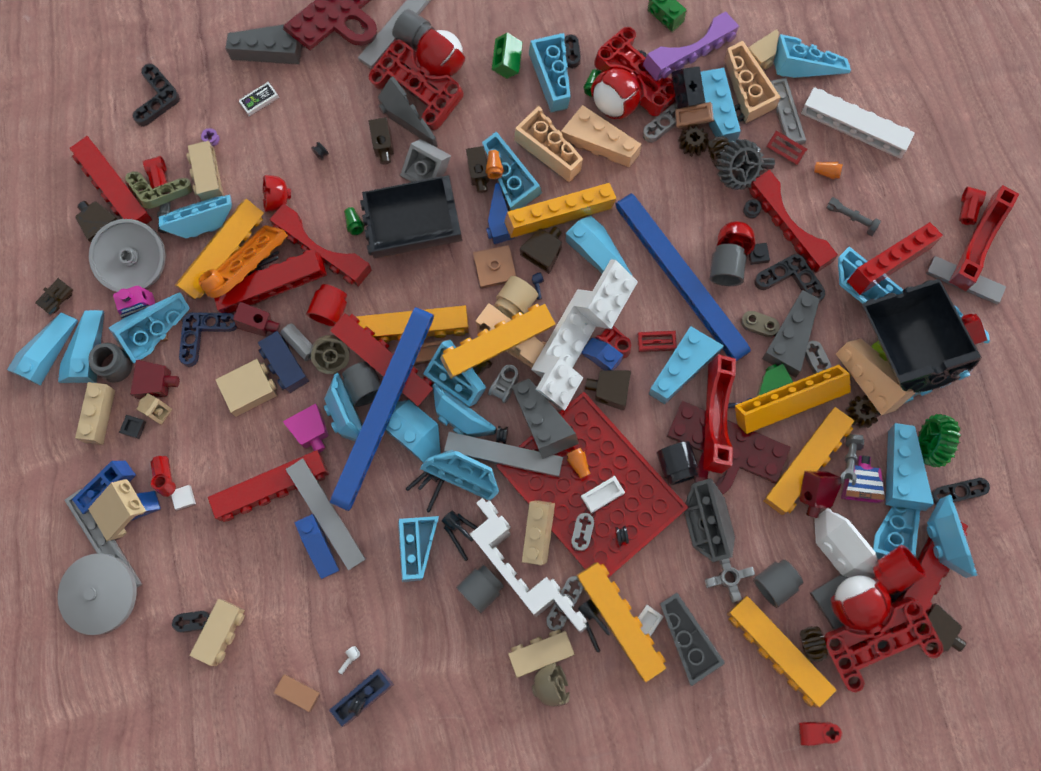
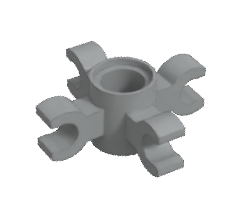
[704,558,755,603]

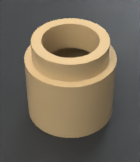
[494,276,538,320]

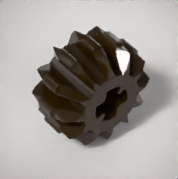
[678,125,709,157]
[708,136,730,167]
[846,395,881,428]
[800,626,828,662]

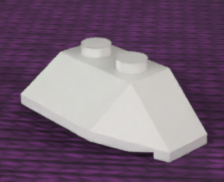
[814,508,878,578]

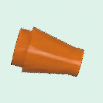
[485,150,504,179]
[814,162,843,180]
[567,448,591,478]

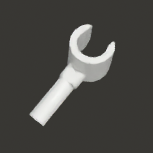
[338,646,360,674]

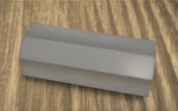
[280,323,313,361]

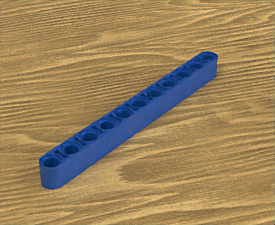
[615,193,751,361]
[330,307,434,511]

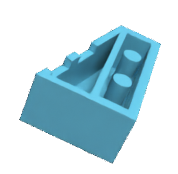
[423,340,487,407]
[398,516,439,582]

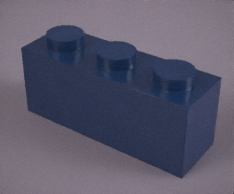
[258,331,310,393]
[329,668,394,727]

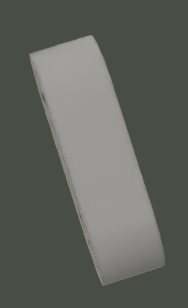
[805,341,831,374]
[572,513,594,551]

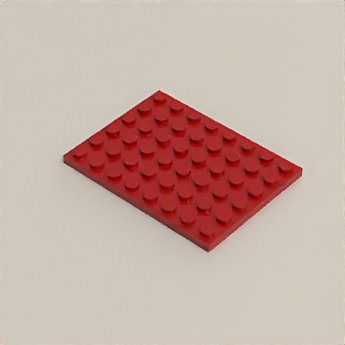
[496,392,689,578]

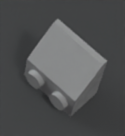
[400,139,451,182]

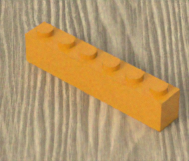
[504,183,617,238]
[174,198,264,299]
[440,304,556,379]
[356,305,469,343]
[735,365,851,434]
[763,407,854,515]
[576,563,666,682]
[727,596,837,708]

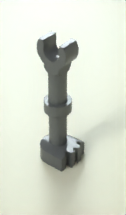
[827,197,881,236]
[840,434,865,485]

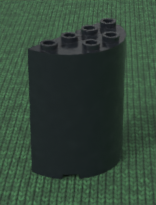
[360,175,463,259]
[862,278,981,393]

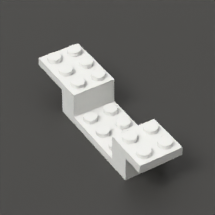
[531,259,638,410]
[470,498,587,633]

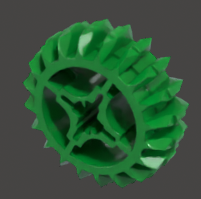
[918,414,961,468]

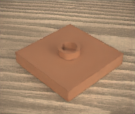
[473,245,516,289]

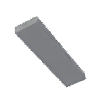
[770,78,806,147]
[926,256,1006,304]

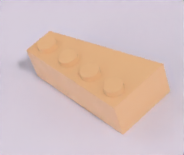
[724,41,781,124]
[561,105,641,167]
[514,106,583,182]
[475,303,546,368]
[836,339,915,415]

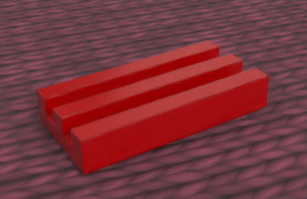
[766,130,808,165]
[637,331,677,352]

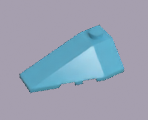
[566,216,632,275]
[108,292,190,363]
[58,310,104,383]
[7,313,78,386]

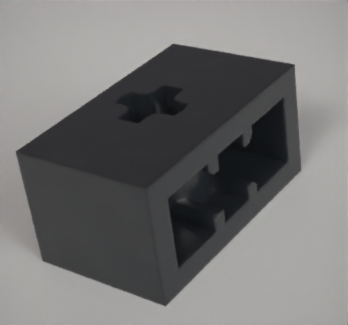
[671,66,706,109]

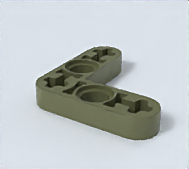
[125,172,192,209]

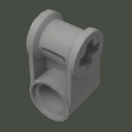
[488,365,519,403]

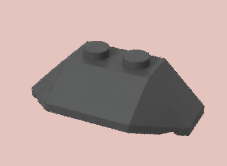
[684,478,735,562]

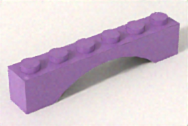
[643,12,739,81]

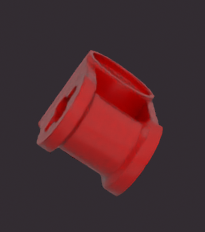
[595,326,631,358]
[798,722,842,746]

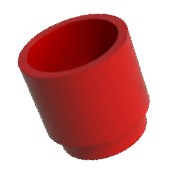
[306,284,347,327]
[873,544,926,594]

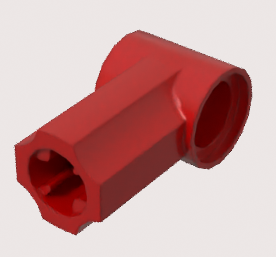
[143,156,167,189]
[959,186,986,225]
[150,456,176,497]

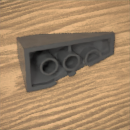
[378,76,437,147]

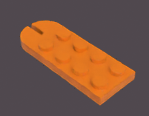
[199,225,288,298]

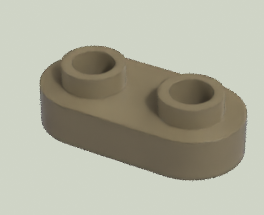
[741,311,780,337]

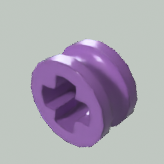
[201,128,219,147]

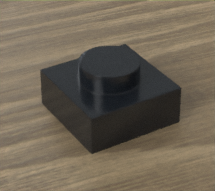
[748,243,770,265]
[119,415,146,439]

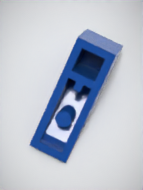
[486,183,515,244]
[72,461,136,514]
[294,514,340,579]

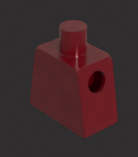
[233,302,280,337]
[130,360,180,399]
[799,471,842,518]

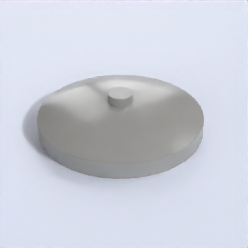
[89,219,166,292]
[58,554,137,635]

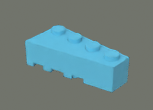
[529,33,570,112]
[701,68,741,142]
[482,131,542,211]
[885,423,934,511]

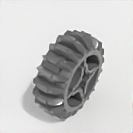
[716,139,764,190]

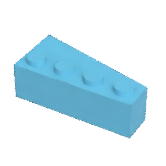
[649,326,724,404]

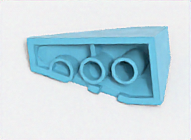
[774,34,851,78]
[873,506,920,559]

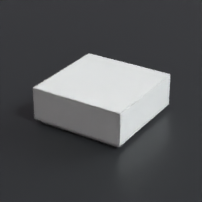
[171,485,196,510]

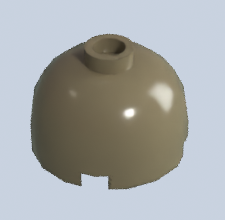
[311,335,349,374]
[532,663,570,707]

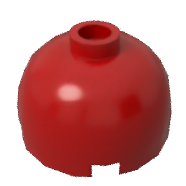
[262,175,291,212]
[717,221,755,255]

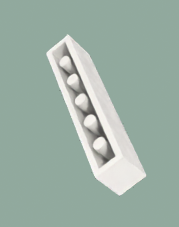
[801,87,915,159]

